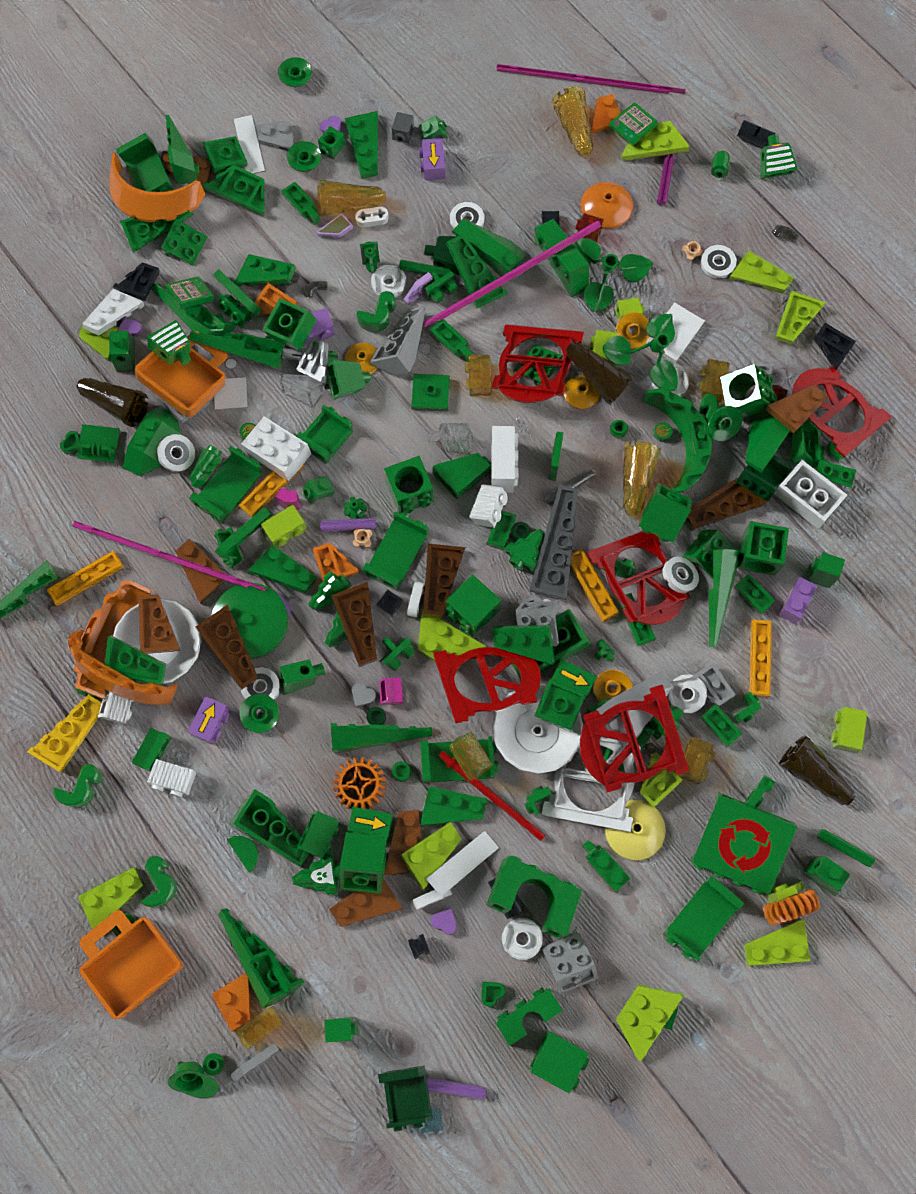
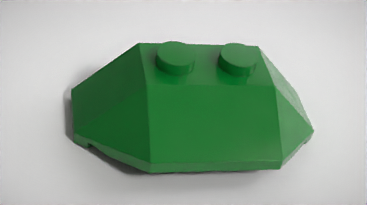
[123,407,182,476]

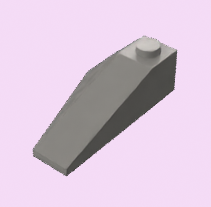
[370,306,426,375]
[597,672,673,747]

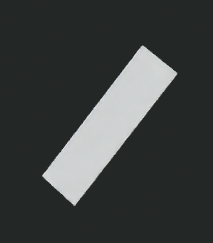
[234,115,265,173]
[426,831,499,897]

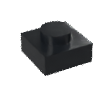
[541,211,560,227]
[376,589,403,617]

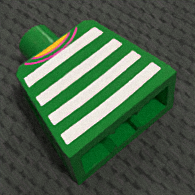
[760,134,798,179]
[147,320,191,366]

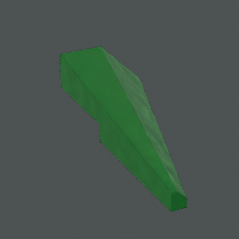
[152,283,237,336]
[189,331,286,369]
[791,412,828,468]
[709,549,741,647]
[0,560,60,619]
[331,723,432,754]
[218,908,304,1009]

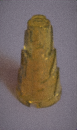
[552,86,594,158]
[317,180,386,217]
[622,441,661,517]

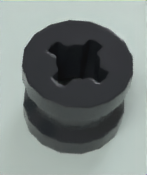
[408,934,430,959]

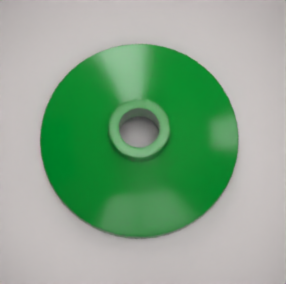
[278,57,312,87]
[287,141,321,172]
[707,406,742,441]
[239,694,279,733]

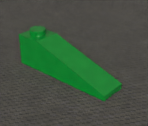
[166,115,200,185]
[512,608,593,680]

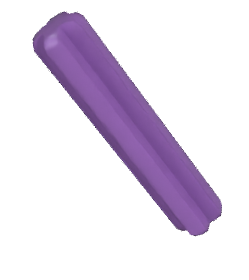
[320,518,376,532]
[427,1077,486,1100]

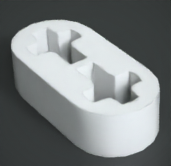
[355,207,389,228]
[407,581,425,618]
[413,889,452,910]

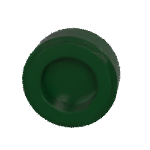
[511,522,530,541]
[366,707,386,725]

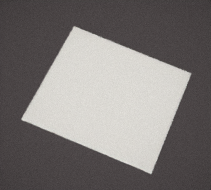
[214,377,247,410]

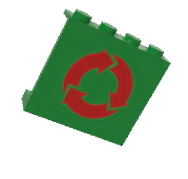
[691,792,798,895]

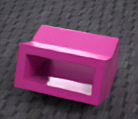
[276,487,300,510]
[379,677,403,705]

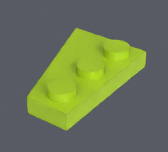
[729,250,794,293]
[774,291,826,345]
[400,822,461,890]
[78,867,144,929]
[744,919,810,966]

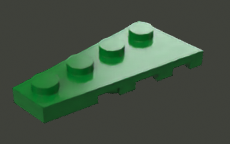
[345,111,378,179]
[120,210,193,253]
[446,234,509,309]

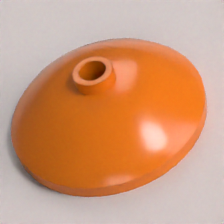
[581,182,633,229]

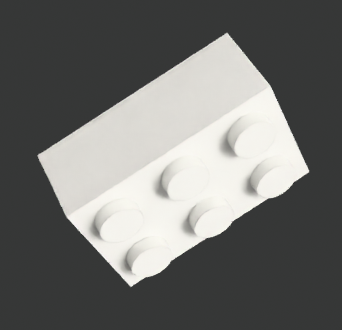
[241,416,311,482]
[491,426,518,493]
[774,460,847,529]

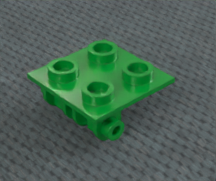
[161,219,208,266]
[514,345,563,386]
[76,424,120,463]

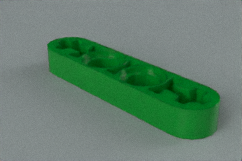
[213,269,262,317]
[215,507,273,559]

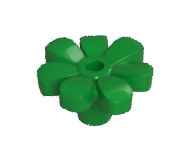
[343,497,367,519]
[594,639,615,662]

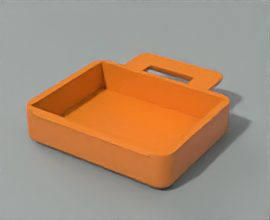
[135,331,228,418]
[79,910,184,1019]

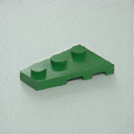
[492,625,554,665]

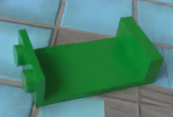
[116,132,174,192]
[189,446,263,524]
[363,511,429,591]
[420,736,498,783]
[663,876,744,962]

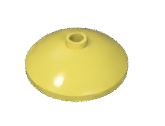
[605,799,666,861]

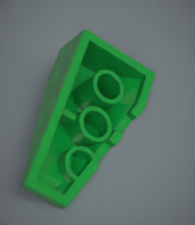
[452,218,526,277]
[745,412,790,473]
[229,789,308,867]

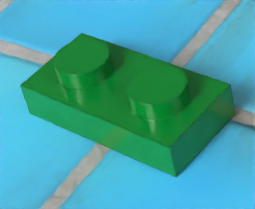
[734,574,775,615]
[700,704,742,748]

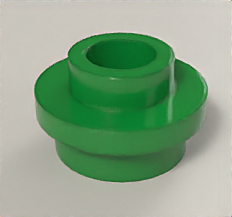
[610,420,628,438]
[203,1053,225,1076]

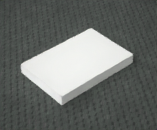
[645,302,705,363]

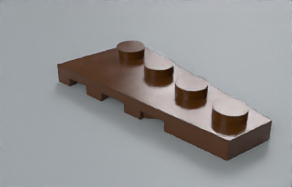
[686,477,767,529]
[423,543,466,618]
[331,582,377,667]
[195,604,258,690]

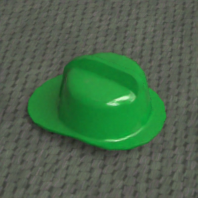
[168,1061,219,1099]

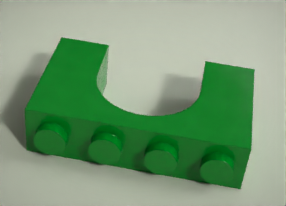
[486,856,582,940]

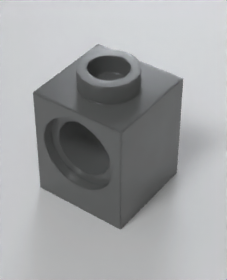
[392,112,414,143]

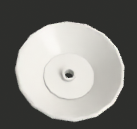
[113,599,202,685]
[492,684,583,774]

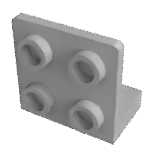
[516,601,560,646]
[542,933,598,994]

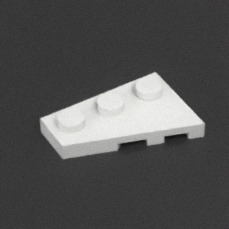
[82,289,144,335]

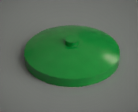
[212,583,288,659]

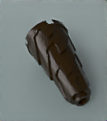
[565,341,634,405]
[77,377,149,427]
[779,735,855,805]

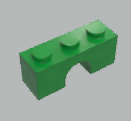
[495,987,563,1046]

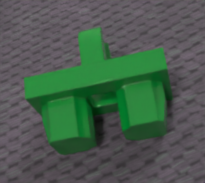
[425,271,458,304]
[379,637,415,671]

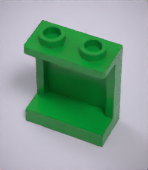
[296,404,354,464]

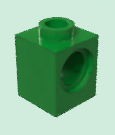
[318,126,345,159]

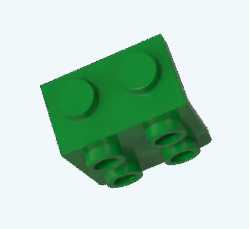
[682,529,735,580]

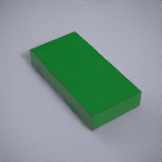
[487,510,516,551]

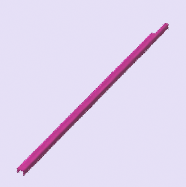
[497,64,686,94]
[423,221,601,327]
[71,520,266,591]

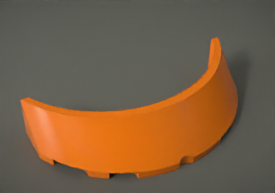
[109,152,205,222]
[74,580,152,699]
[68,629,178,705]

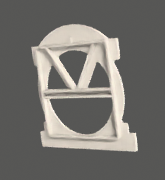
[542,727,641,832]

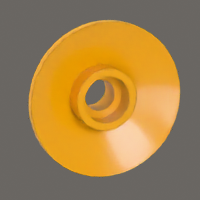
[616,312,650,349]
[344,343,378,374]
[564,375,600,409]
[593,669,633,702]

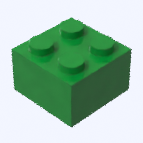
[262,298,317,351]

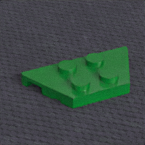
[203,165,265,217]

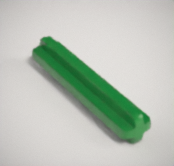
[399,259,451,278]
[817,829,875,867]

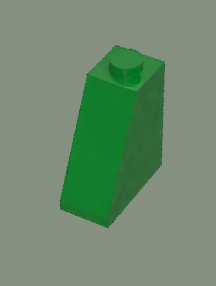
[432,453,491,500]

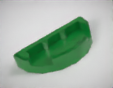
[227,836,259,873]

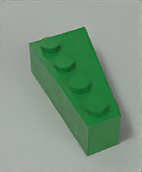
[534,219,589,297]

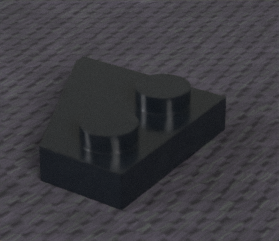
[113,262,160,301]
[814,323,856,370]

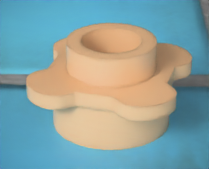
[682,241,703,260]
[353,529,372,548]

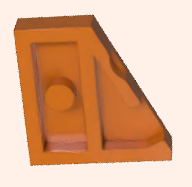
[592,94,621,134]
[248,283,298,316]
[312,543,359,581]
[212,973,251,1032]

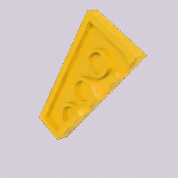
[27,694,102,773]

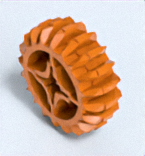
[332,757,386,810]
[763,890,821,925]

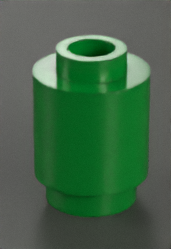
[711,151,730,178]

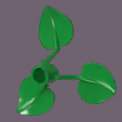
[573,238,653,312]
[602,314,678,391]

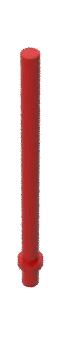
[438,751,545,841]

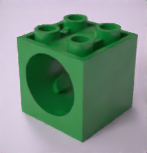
[720,364,777,421]
[384,455,434,514]
[639,483,692,543]
[738,521,789,576]
[446,574,501,637]
[339,832,387,894]
[528,1030,590,1094]

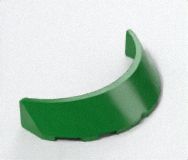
[643,388,712,493]

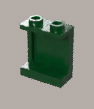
[736,454,793,502]
[378,1065,433,1131]

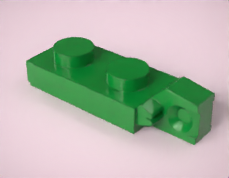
[281,182,320,225]
[430,319,473,363]
[622,593,656,647]
[745,775,775,807]
[582,840,631,893]

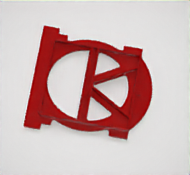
[492,324,584,403]
[792,366,892,457]
[587,531,690,625]
[433,647,541,724]
[579,684,689,793]

